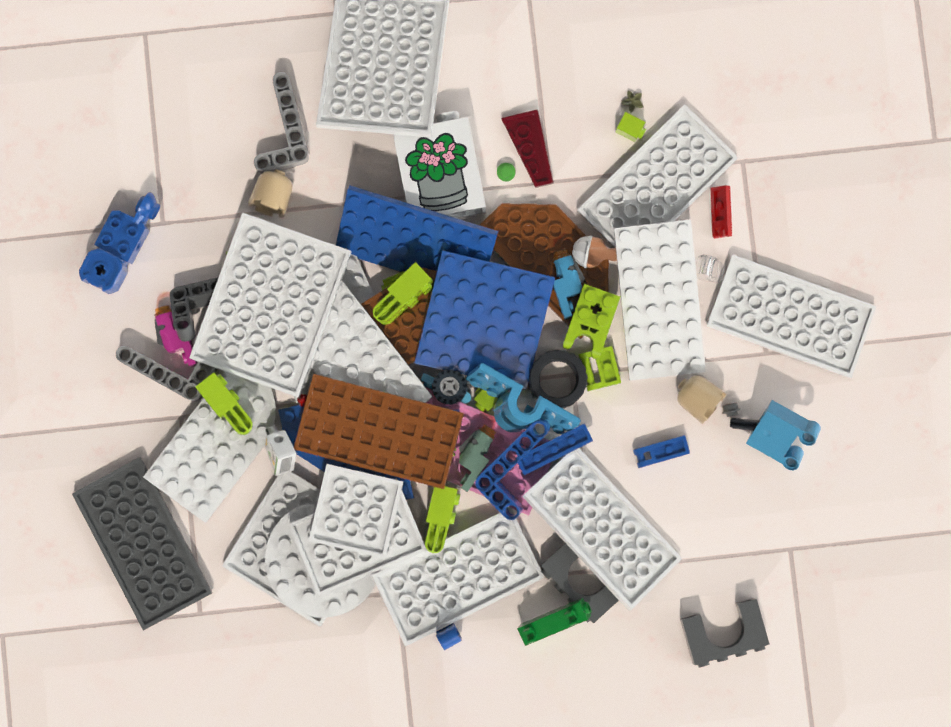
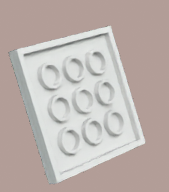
[308,464,403,559]

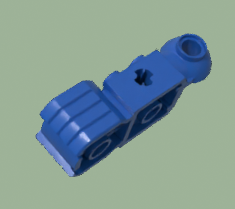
[79,192,160,294]

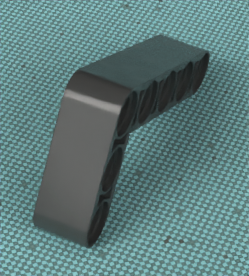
[170,277,219,342]

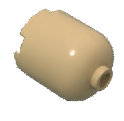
[248,169,293,218]
[677,375,727,424]

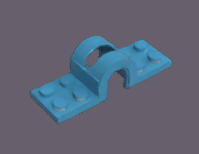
[466,363,581,434]

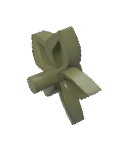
[621,90,644,113]

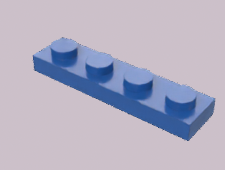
[515,423,593,475]

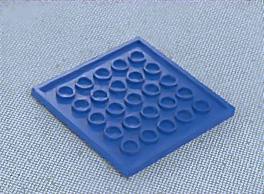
[414,250,555,389]

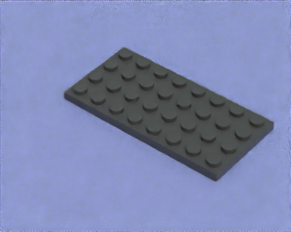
[72,457,213,631]

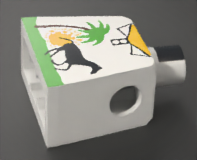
[265,426,296,476]

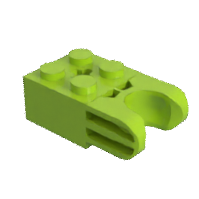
[373,262,434,325]
[563,284,621,360]
[195,373,253,435]
[425,486,461,553]

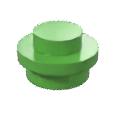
[497,163,516,182]

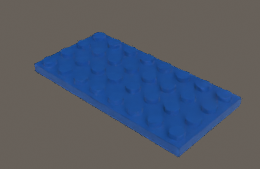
[336,185,498,272]

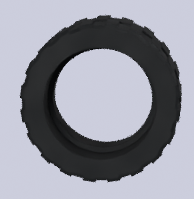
[529,349,588,408]

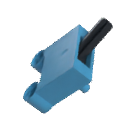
[730,400,821,471]

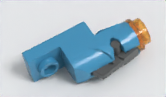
[553,249,585,319]

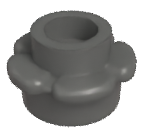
[722,403,741,417]

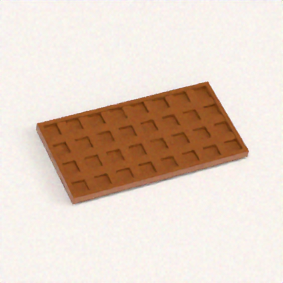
[294,374,464,489]

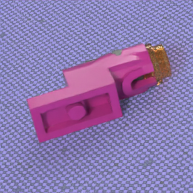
[154,305,198,367]

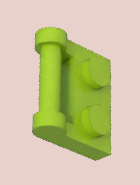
[578,346,621,392]

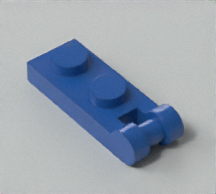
[633,435,690,468]

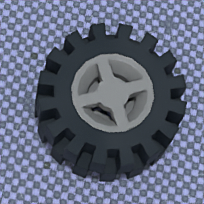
[432,369,467,405]

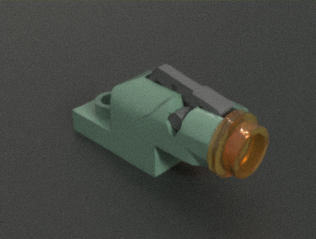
[459,424,496,492]

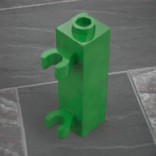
[517,598,591,646]

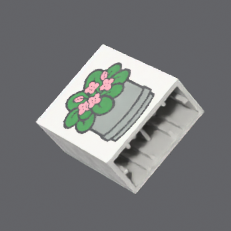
[393,111,486,218]

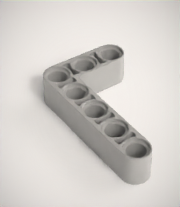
[254,72,309,174]
[116,346,218,401]

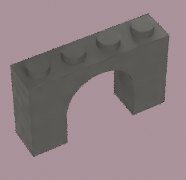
[540,543,619,624]
[680,598,770,668]

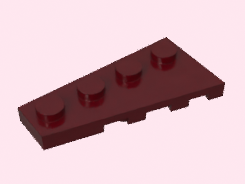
[501,109,554,188]

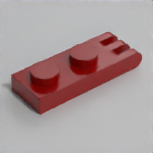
[711,185,732,239]

